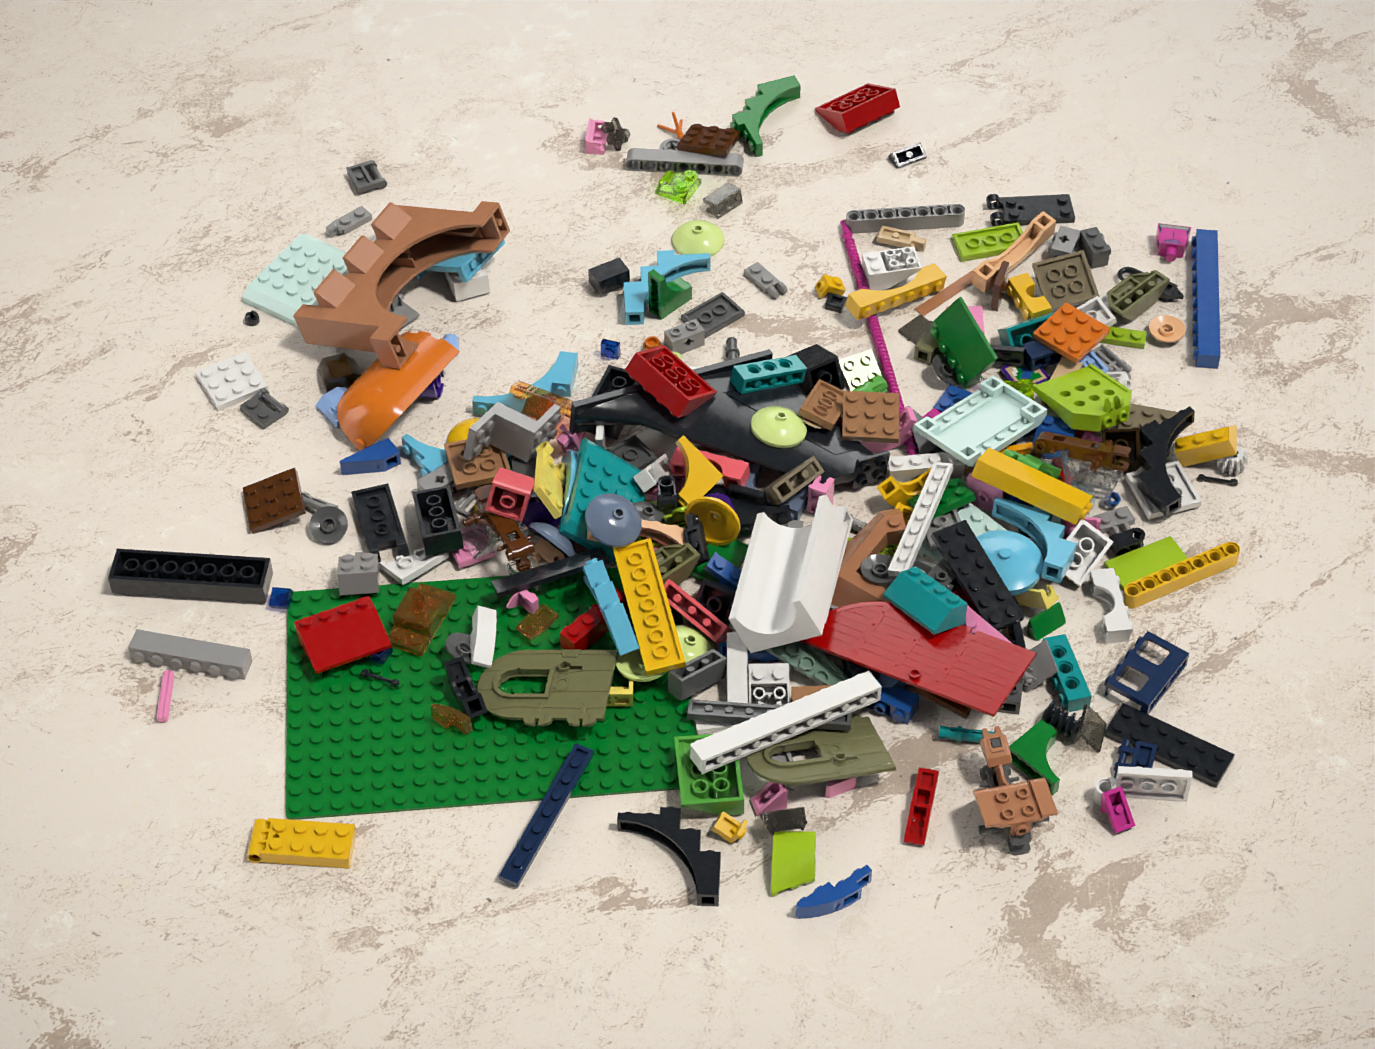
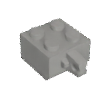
[337,552,380,595]

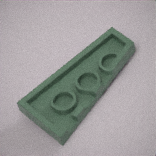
[765,641,849,685]

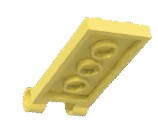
[534,441,567,519]

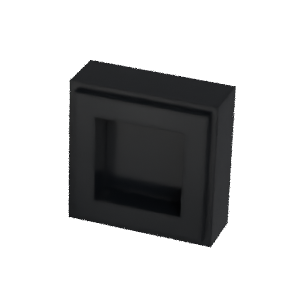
[825,293,848,313]

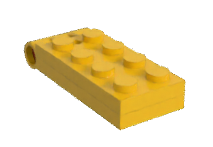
[247,818,356,869]

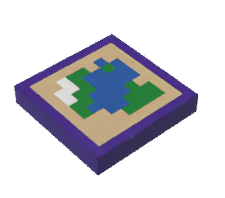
[1000,363,1050,394]

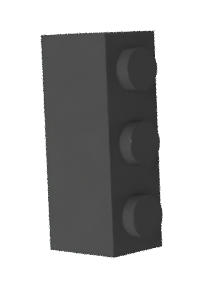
[668,649,727,701]

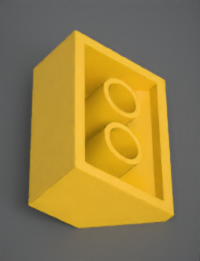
[1175,424,1237,467]

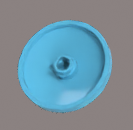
[977,530,1043,595]

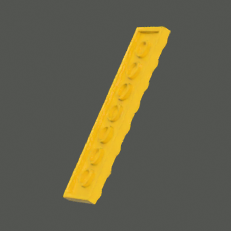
[612,538,686,676]

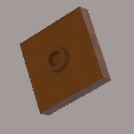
[991,261,1009,312]

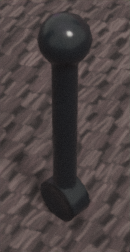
[1198,474,1238,486]
[361,669,400,687]

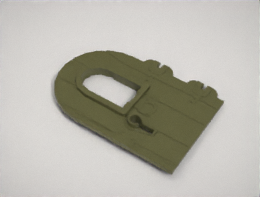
[477,649,618,727]
[746,714,896,785]

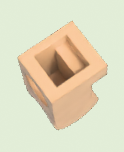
[531,537,565,563]

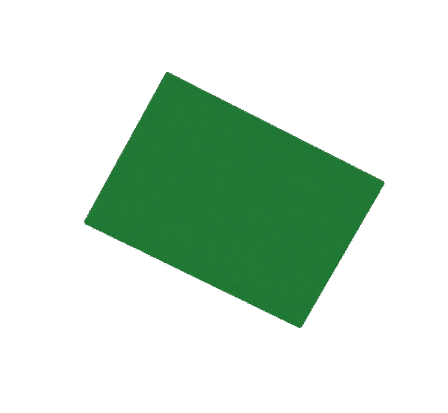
[286,567,695,820]

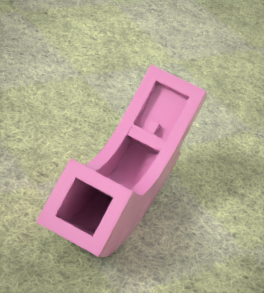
[859,406,917,453]

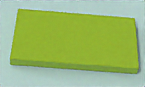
[952,222,1023,262]
[1104,536,1188,592]

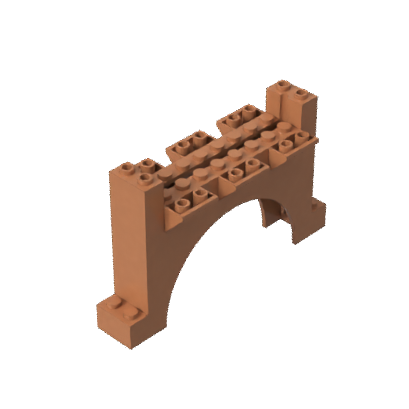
[293,201,510,369]

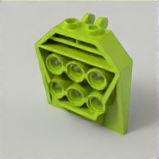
[1032,364,1132,432]

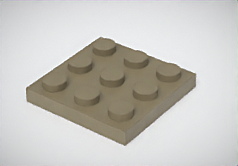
[1032,250,1100,312]
[1117,403,1177,457]

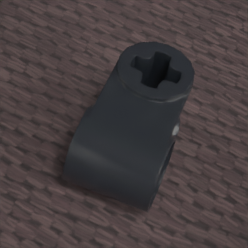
[657,475,677,509]
[1109,527,1145,557]

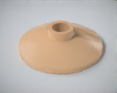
[1149,315,1186,343]

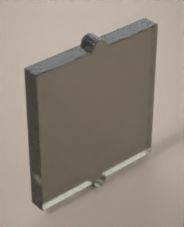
[898,314,933,345]
[1078,704,1107,753]

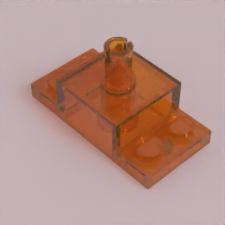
[509,380,574,425]
[388,583,456,656]

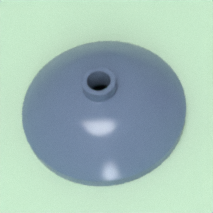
[585,493,642,548]
[528,522,576,557]

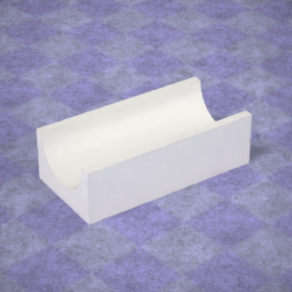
[729,495,847,653]

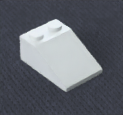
[1065,519,1113,587]

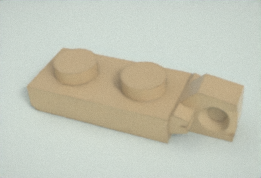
[877,226,926,251]

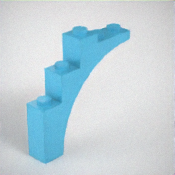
[624,250,711,325]
[472,351,579,417]
[401,434,512,477]
[992,496,1077,583]
[583,558,639,656]

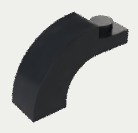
[443,656,488,719]

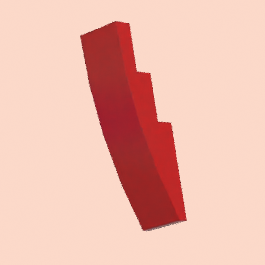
[904,767,939,846]

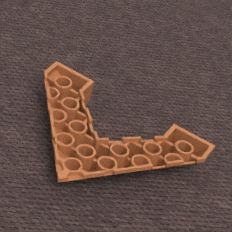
[831,508,906,607]

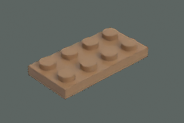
[798,379,843,430]

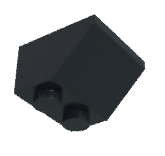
[696,578,737,626]

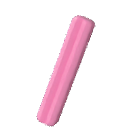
[157,670,174,722]

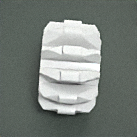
[1216,446,1249,475]

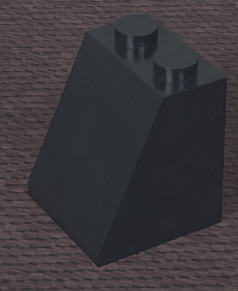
[786,344,845,396]

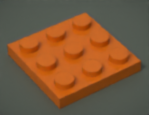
[1032,302,1110,364]

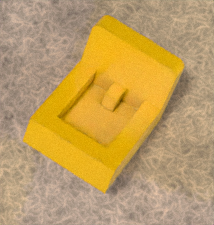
[815,274,846,299]
[711,811,748,844]

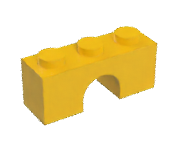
[1007,273,1052,320]

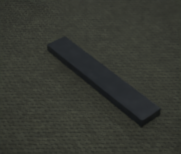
[491,547,609,598]

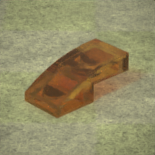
[516,603,559,640]
[431,704,472,735]

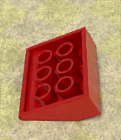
[815,83,900,134]
[625,345,717,418]
[294,596,392,674]

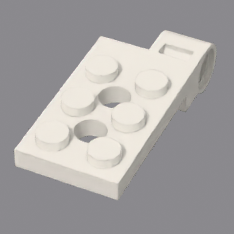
[1093,766,1193,806]

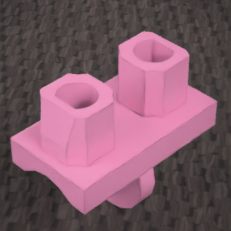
[556,424,586,454]

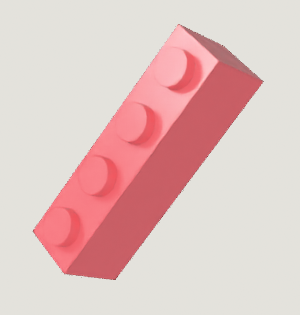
[664,579,733,644]

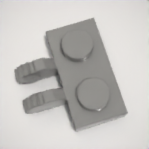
[1092,506,1135,535]

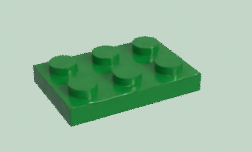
[908,478,976,519]

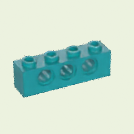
[730,355,807,394]
[1042,634,1092,712]

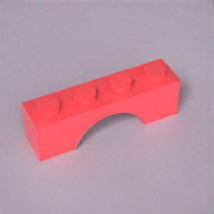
[670,447,750,488]

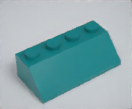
[997,310,1057,347]
[883,567,968,634]

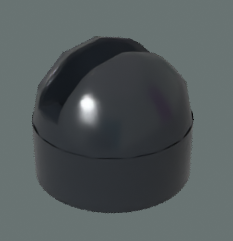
[245,310,260,326]

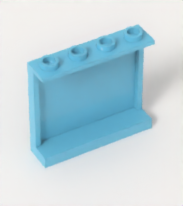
[417,239,505,282]

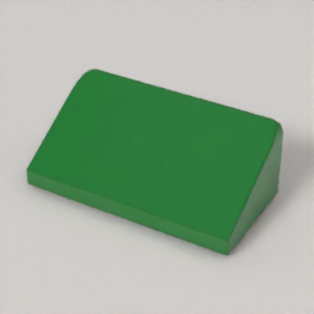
[1027,602,1066,641]

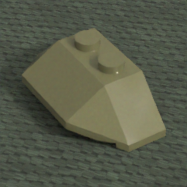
[1106,270,1170,321]
[654,543,701,585]

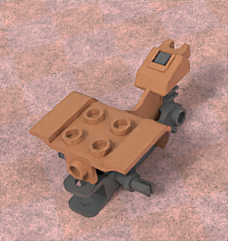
[973,726,1058,856]

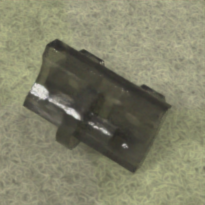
[601,117,631,151]

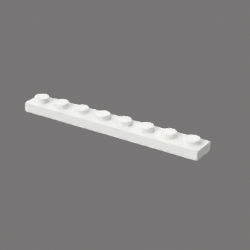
[888,462,953,577]

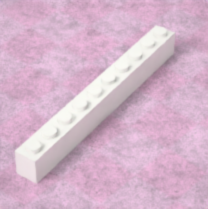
[690,671,882,774]

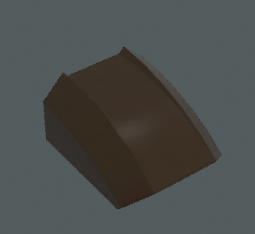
[318,353,361,392]
[1101,427,1141,474]

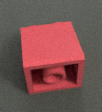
[485,467,535,522]

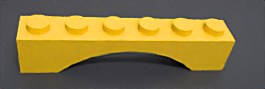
[845,263,947,321]

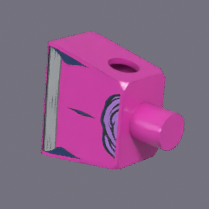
[1156,223,1191,262]

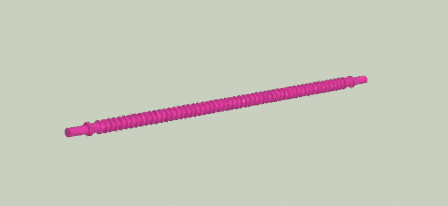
[840,219,918,455]

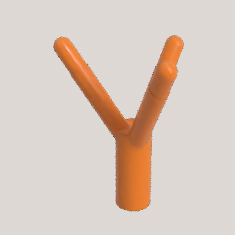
[657,112,684,140]

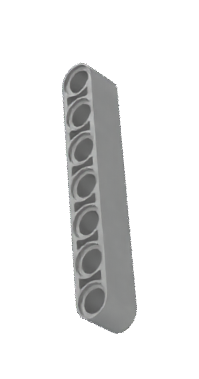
[626,148,744,176]
[846,204,965,233]

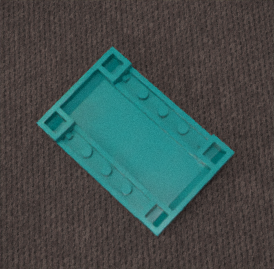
[559,438,646,565]

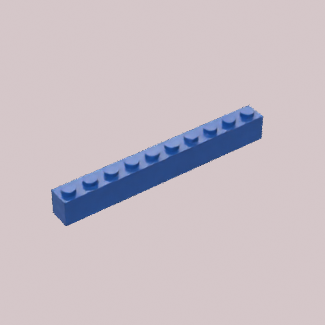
[1191,229,1221,369]

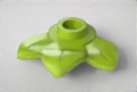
[663,506,687,522]

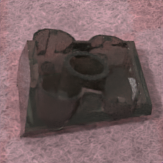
[760,807,807,835]

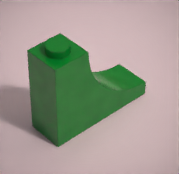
[648,269,692,320]
[1009,719,1060,796]

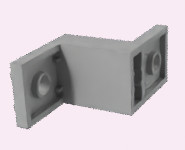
[463,402,561,463]

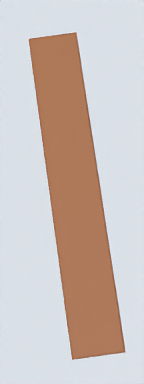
[915,269,974,316]

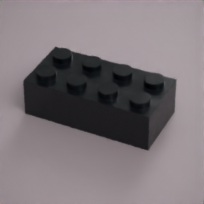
[586,365,640,440]
[412,485,464,556]

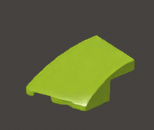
[771,831,816,896]

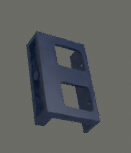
[1104,631,1190,714]

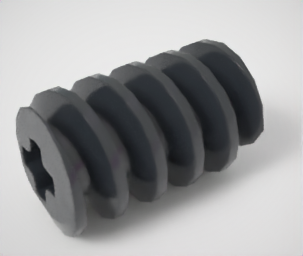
[1042,701,1088,742]

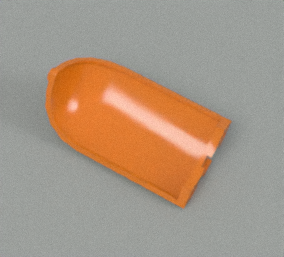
[337,331,460,450]

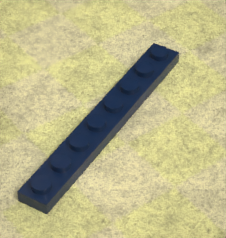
[499,743,594,888]

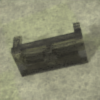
[703,183,743,219]

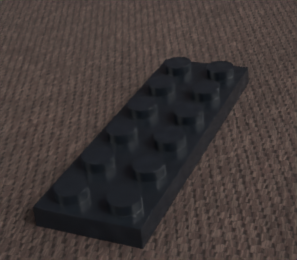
[930,520,1025,631]
[1104,703,1235,788]

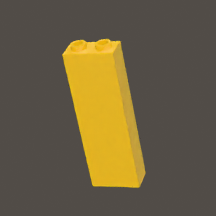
[971,448,1093,525]

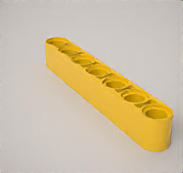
[1124,542,1240,609]

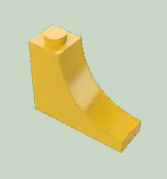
[675,435,723,507]

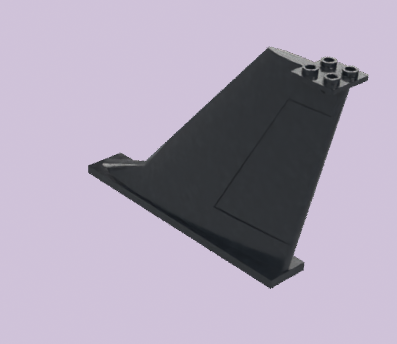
[569,349,890,489]

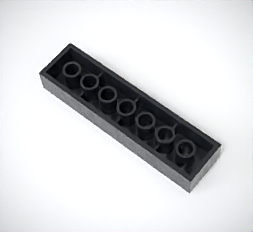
[108,548,273,603]

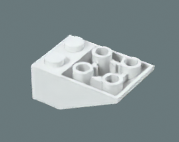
[862,246,922,290]
[444,267,490,301]
[748,663,790,706]

